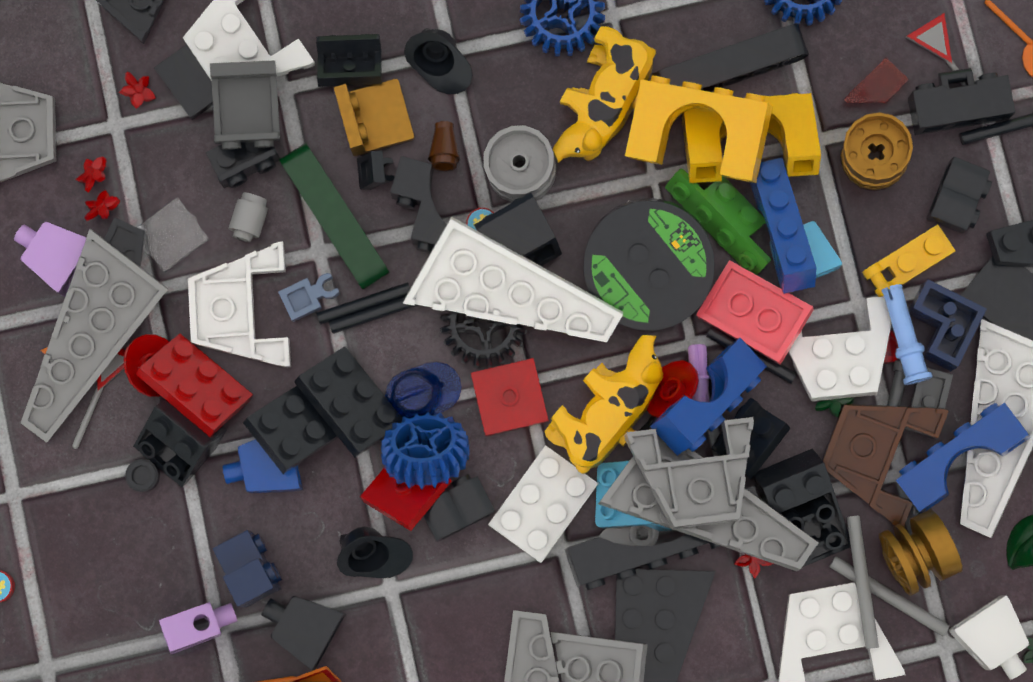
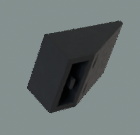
[754,448,851,571]

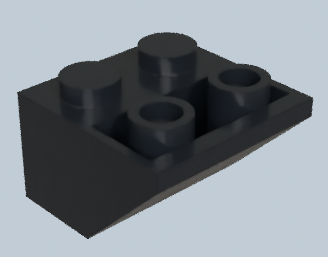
[474,193,562,266]
[133,399,227,487]

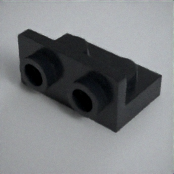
[206,142,280,188]
[712,398,791,480]

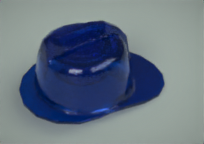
[385,362,462,419]

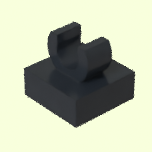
[357,151,395,190]

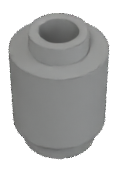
[228,192,268,242]

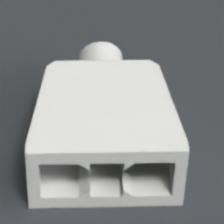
[948,595,1029,680]

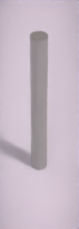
[846,516,879,649]
[829,556,950,636]

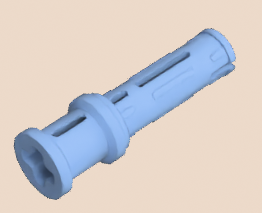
[882,284,933,385]

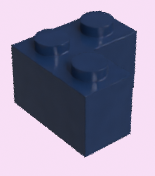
[909,279,987,371]
[212,530,283,608]

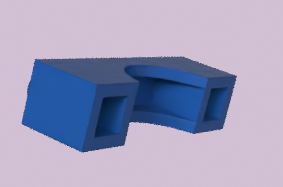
[750,158,817,294]
[650,338,766,456]
[896,402,1031,513]

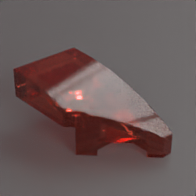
[844,58,909,103]

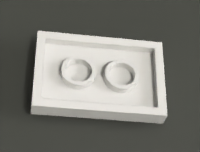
[488,445,599,563]

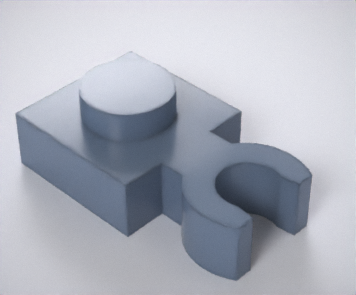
[278,273,340,322]

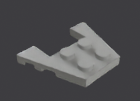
[0,83,56,182]
[624,417,754,529]

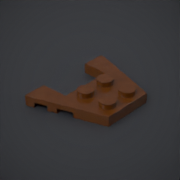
[822,404,949,527]

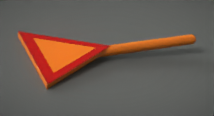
[257,666,342,682]

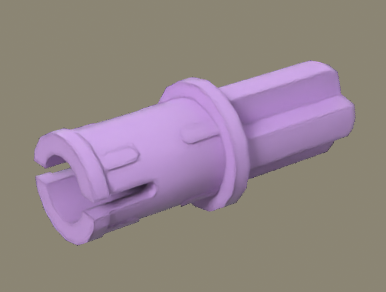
[688,344,711,402]

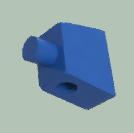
[223,439,303,493]

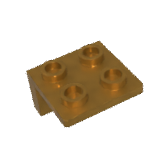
[334,79,414,156]

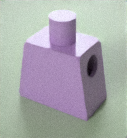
[14,222,86,297]
[159,602,237,655]

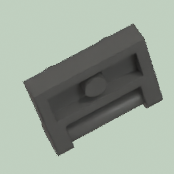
[887,360,953,439]

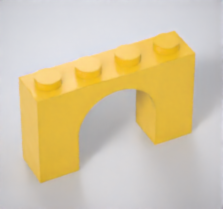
[625,76,773,183]
[682,93,821,183]

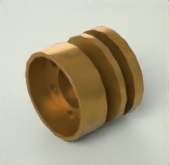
[841,112,913,190]
[879,509,962,596]

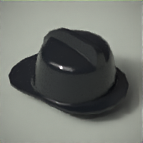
[404,28,473,94]
[337,526,413,578]

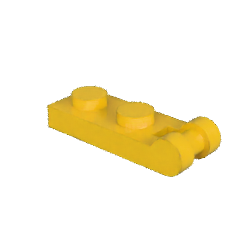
[862,224,956,297]

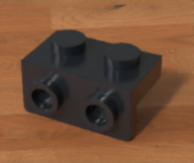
[316,34,382,87]

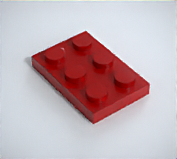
[136,333,253,437]

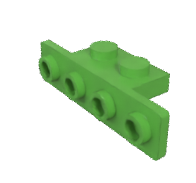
[665,168,771,275]

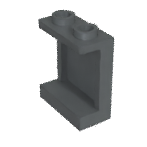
[210,60,280,150]

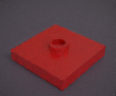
[471,358,549,437]
[360,467,452,531]

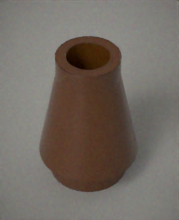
[428,121,460,171]

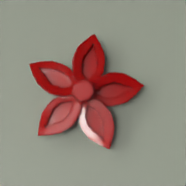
[119,71,156,109]
[75,156,106,193]
[84,189,120,221]
[735,554,774,578]

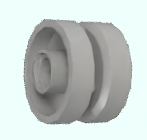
[483,125,556,202]

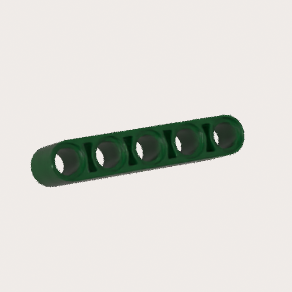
[279,143,390,290]

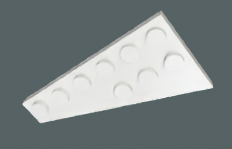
[403,217,623,342]
[960,319,1033,538]

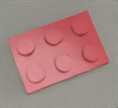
[696,260,814,365]

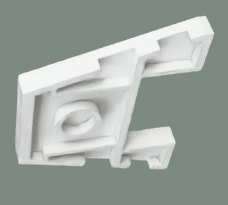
[183,0,315,81]
[188,241,291,368]
[788,296,892,401]
[778,582,905,682]

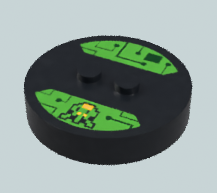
[583,198,715,331]

